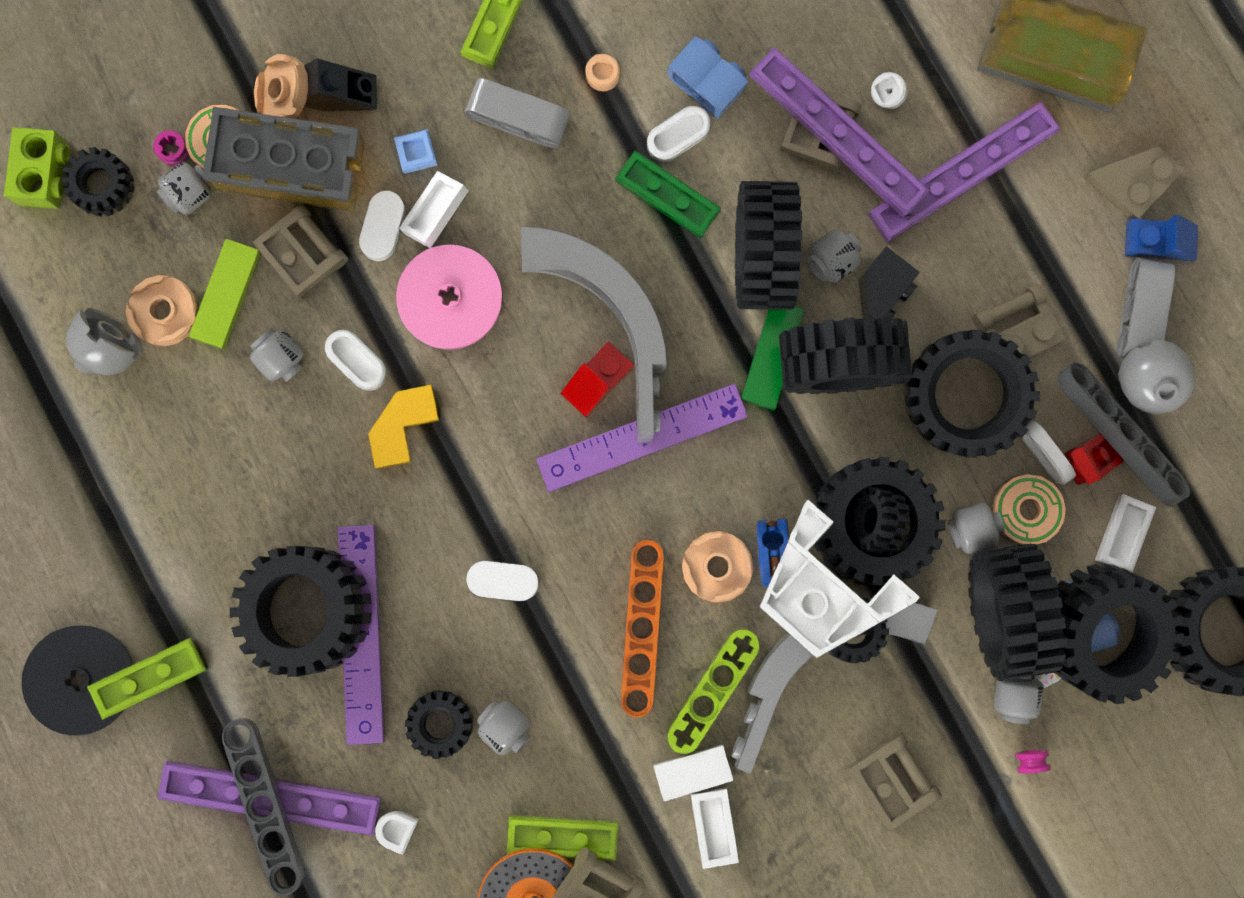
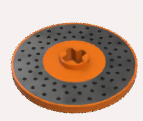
[478,848,574,898]

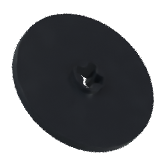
[22,625,134,735]

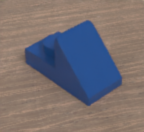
[1125,215,1198,261]

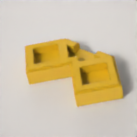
[368,385,440,469]

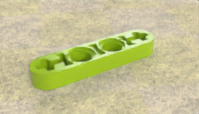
[667,629,759,754]

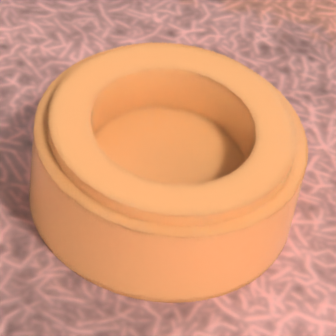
[585,54,620,91]

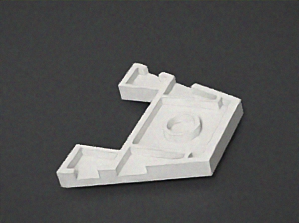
[760,500,920,658]

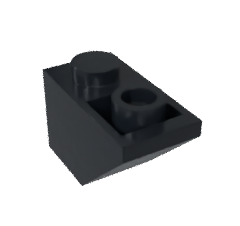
[304,58,377,112]
[858,246,920,319]

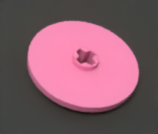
[396,245,502,350]

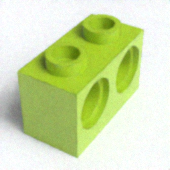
[4,127,70,209]

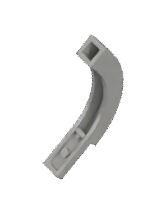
[521,227,667,443]
[731,603,937,774]

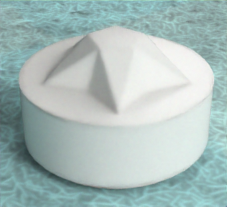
[871,72,908,109]

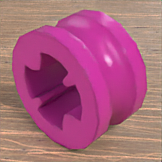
[153,130,189,166]
[1015,750,1051,773]

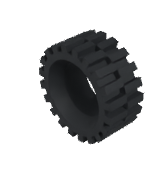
[735,181,802,310]
[779,317,912,394]
[905,330,1040,458]
[814,457,946,586]
[968,543,1067,681]
[230,546,372,677]
[1055,564,1184,704]
[1169,567,1244,697]

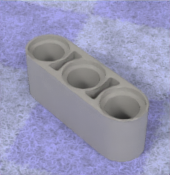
[464,78,571,148]
[1117,258,1175,358]

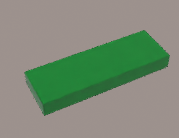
[615,150,721,239]
[741,306,805,411]

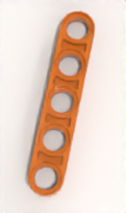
[621,540,664,718]

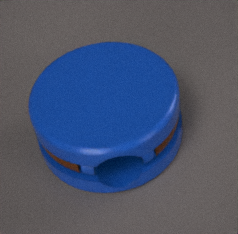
[756,518,789,587]

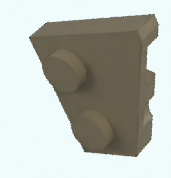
[1085,146,1185,219]

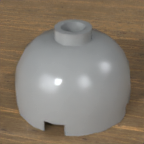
[66,307,143,376]
[1118,340,1196,414]

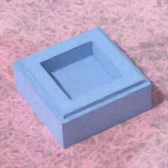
[394,129,438,174]

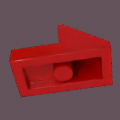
[560,341,634,418]
[1063,433,1124,485]

